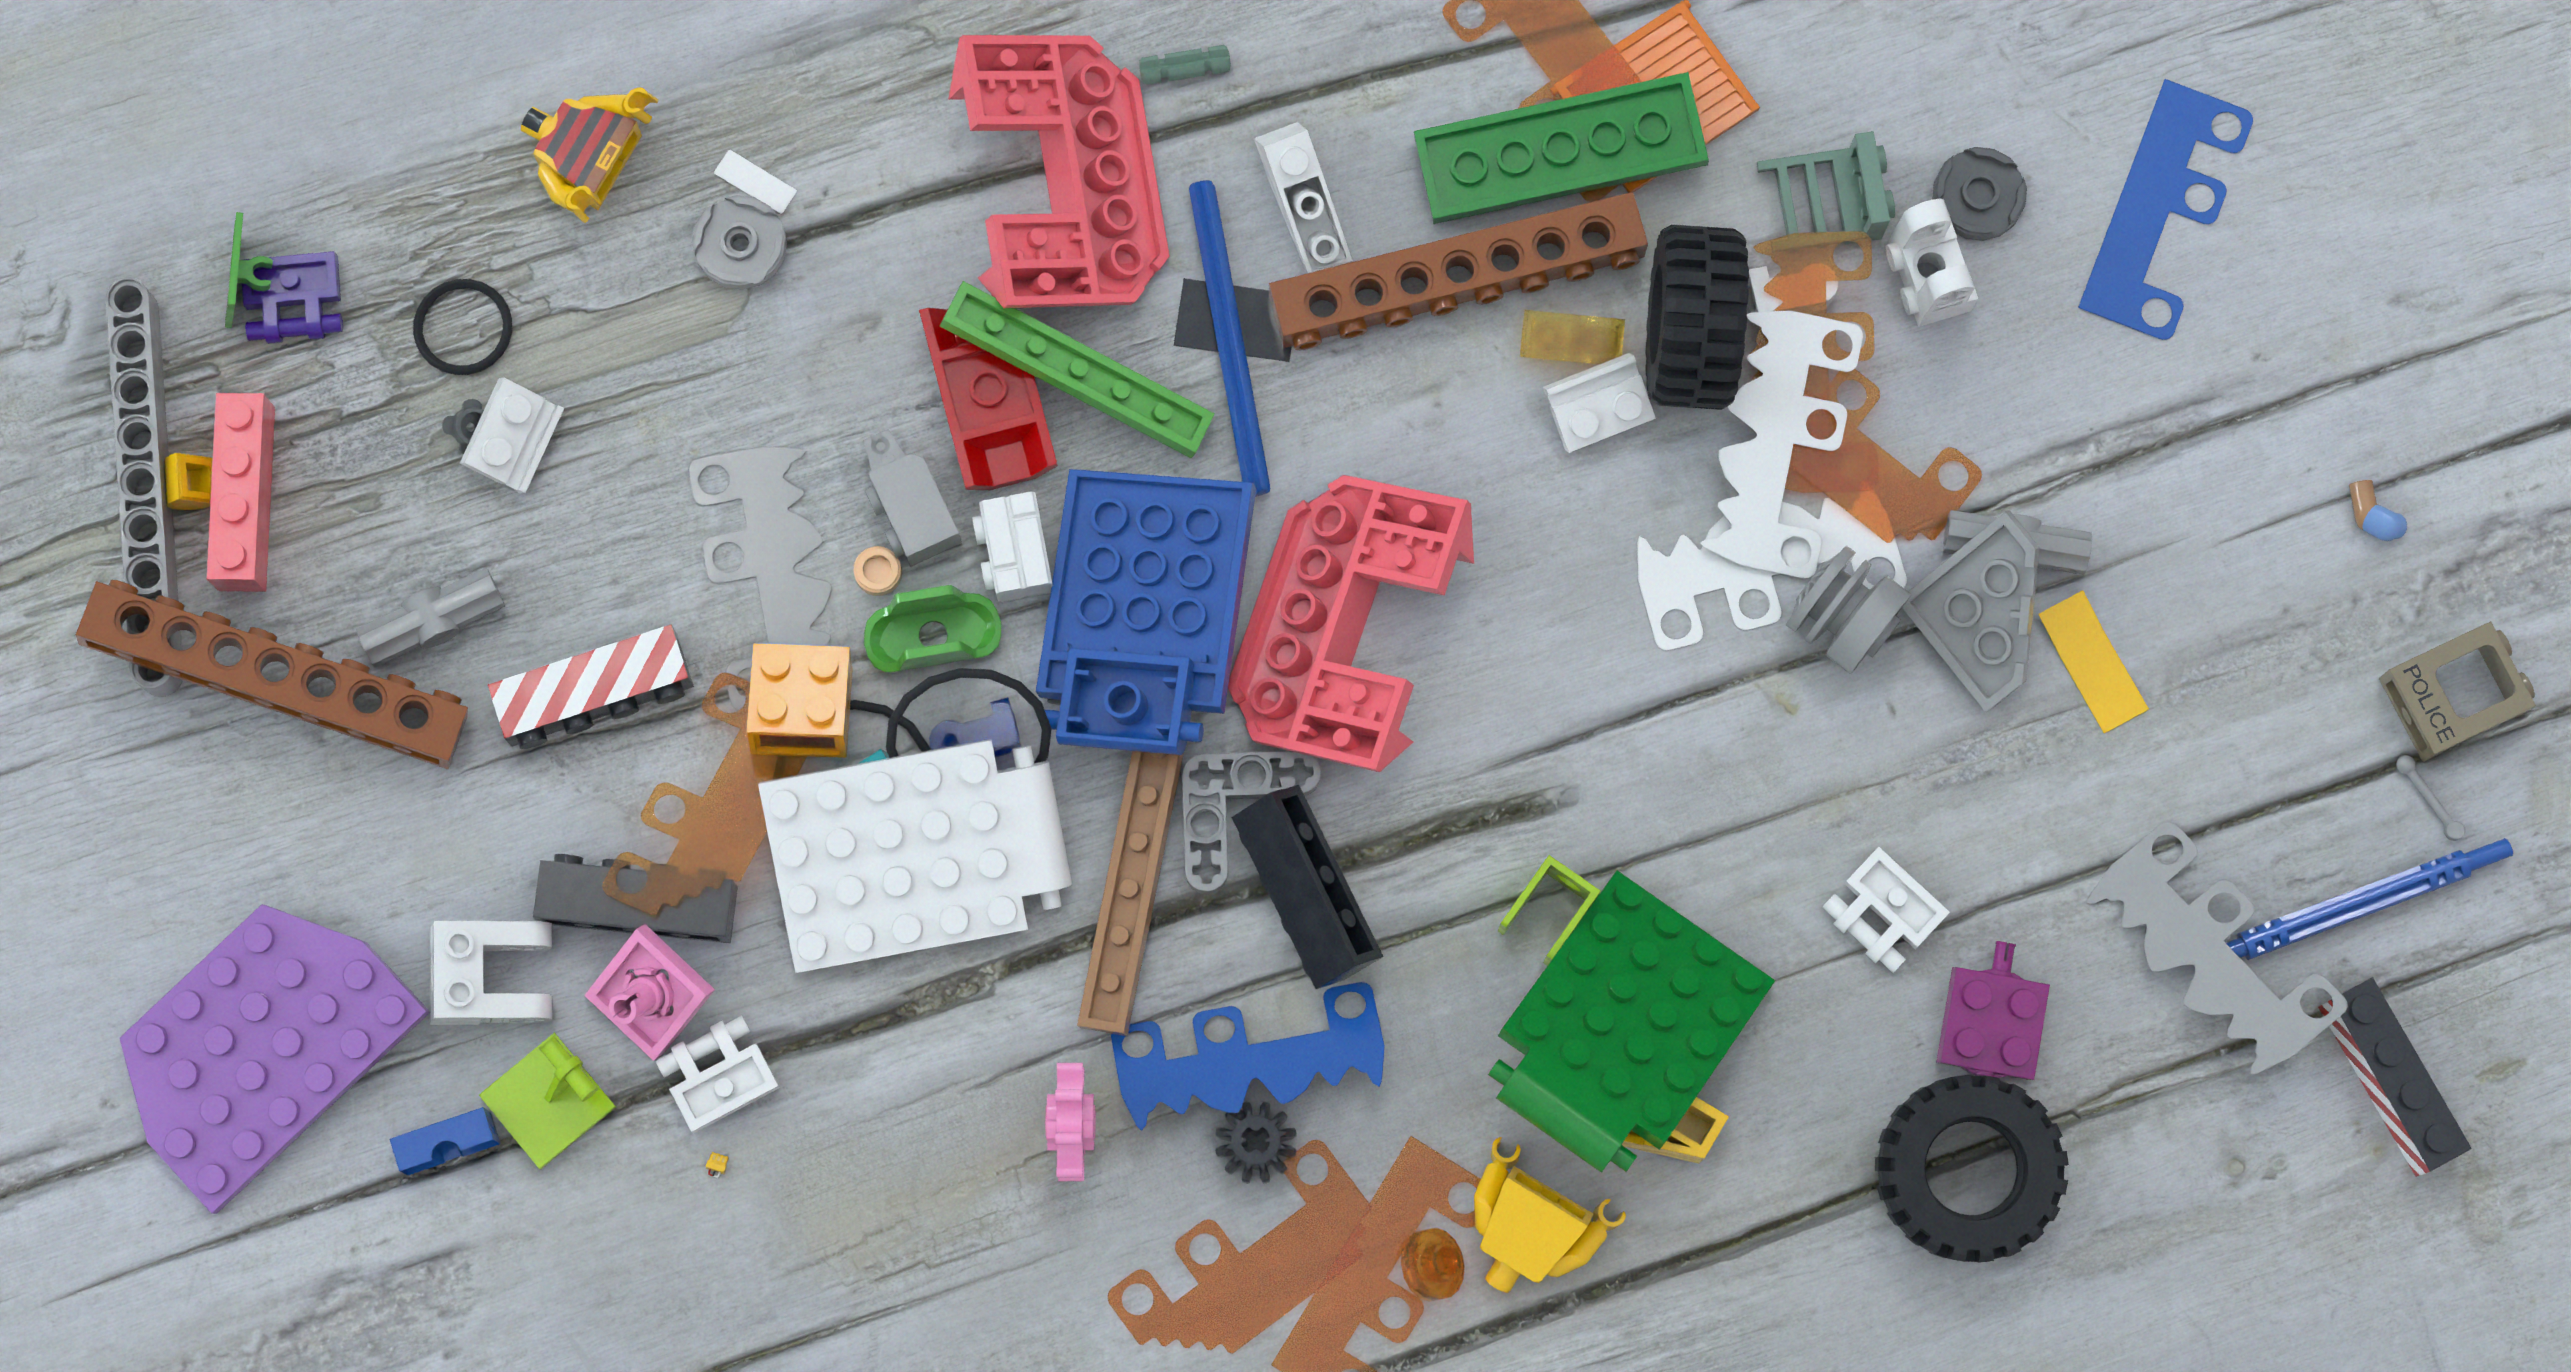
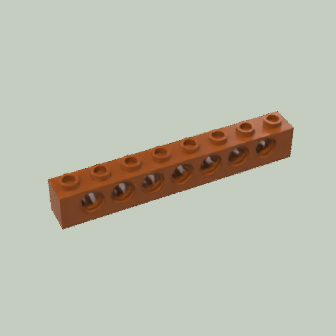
[1269,192,1648,350]
[75,580,468,769]

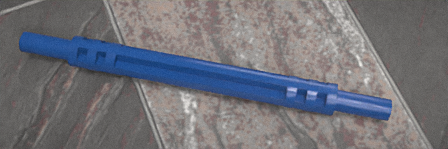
[2226,838,2513,960]

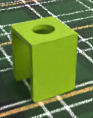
[1498,855,1601,966]

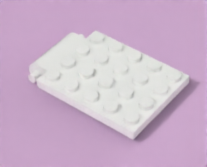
[758,739,1072,973]

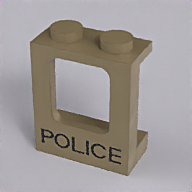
[2379,621,2536,762]

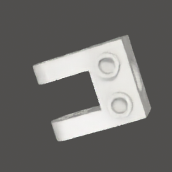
[1885,199,1978,327]
[430,921,553,1025]

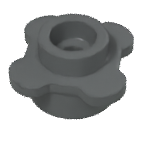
[442,399,484,454]

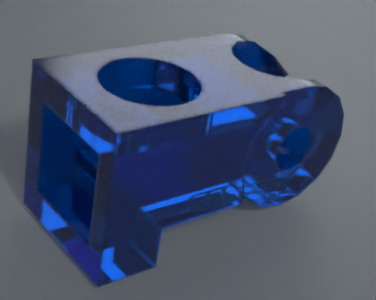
[929,698,1022,758]

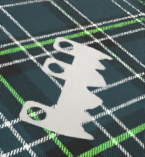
[1700,311,1863,578]
[1637,479,1907,650]

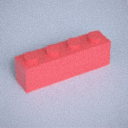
[206,393,275,592]

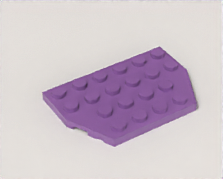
[119,904,431,1214]

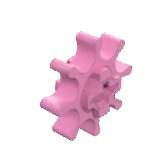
[1045,1063,1096,1182]

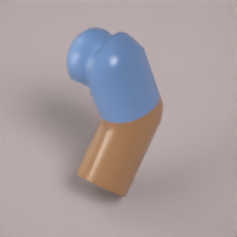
[2349,480,2407,541]

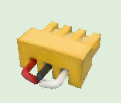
[705,1152,729,1178]

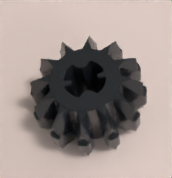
[1215,1102,1297,1184]

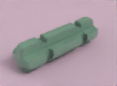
[1139,45,1231,85]

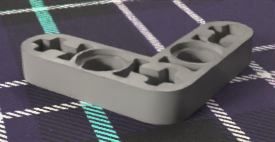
[1182,751,1321,895]

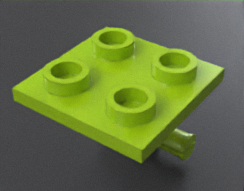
[479,1032,616,1170]

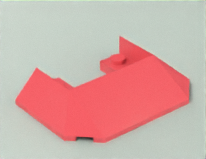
[948,35,1170,308]
[1228,475,1474,772]

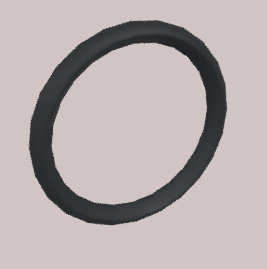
[413,279,512,375]

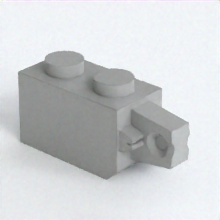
[863,429,962,567]

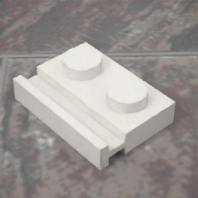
[1543,353,1656,453]
[460,377,564,494]

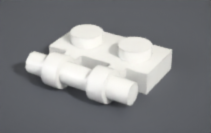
[1822,847,1950,973]
[656,1015,780,1134]

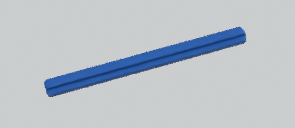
[1189,180,1271,497]

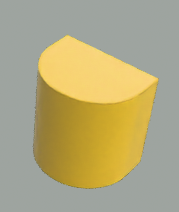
[164,453,213,510]

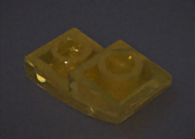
[1520,310,1625,364]

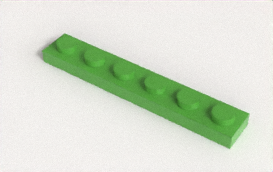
[940,281,1215,458]

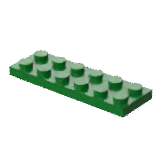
[1414,72,1709,224]

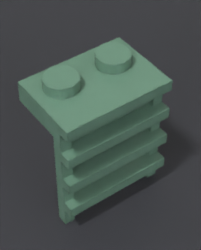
[1756,131,1895,253]

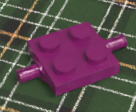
[1936,941,2050,1080]

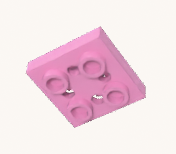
[584,924,715,1061]

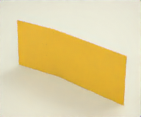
[2038,590,2149,733]

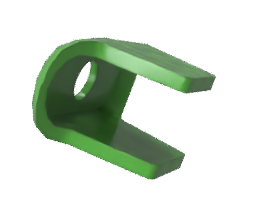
[864,585,1001,672]

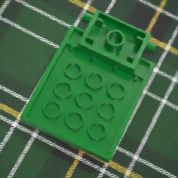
[1488,870,1776,1173]

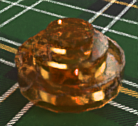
[1401,1228,1465,1302]

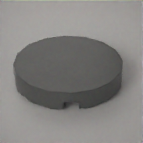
[1932,147,2027,241]

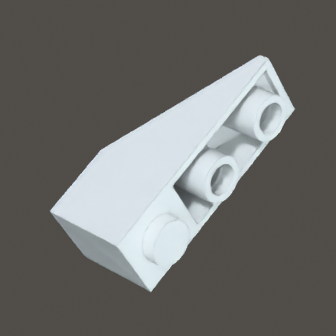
[1254,122,1353,273]

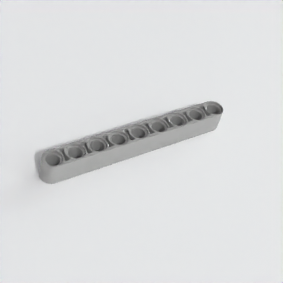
[106,277,183,697]

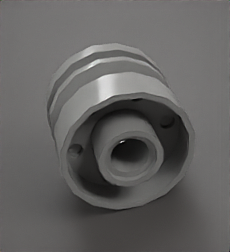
[1786,545,1912,674]

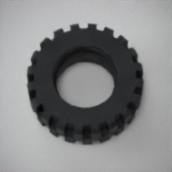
[1645,224,1749,410]
[1875,1075,2069,1263]

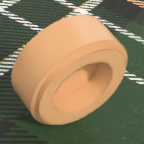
[853,546,902,596]

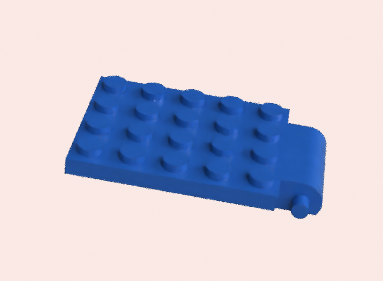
[1036,469,1257,755]

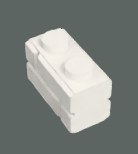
[972,491,1053,602]

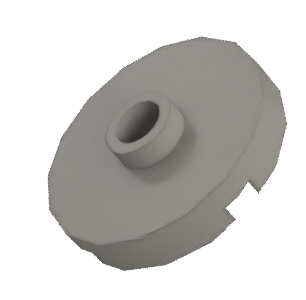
[692,195,787,290]

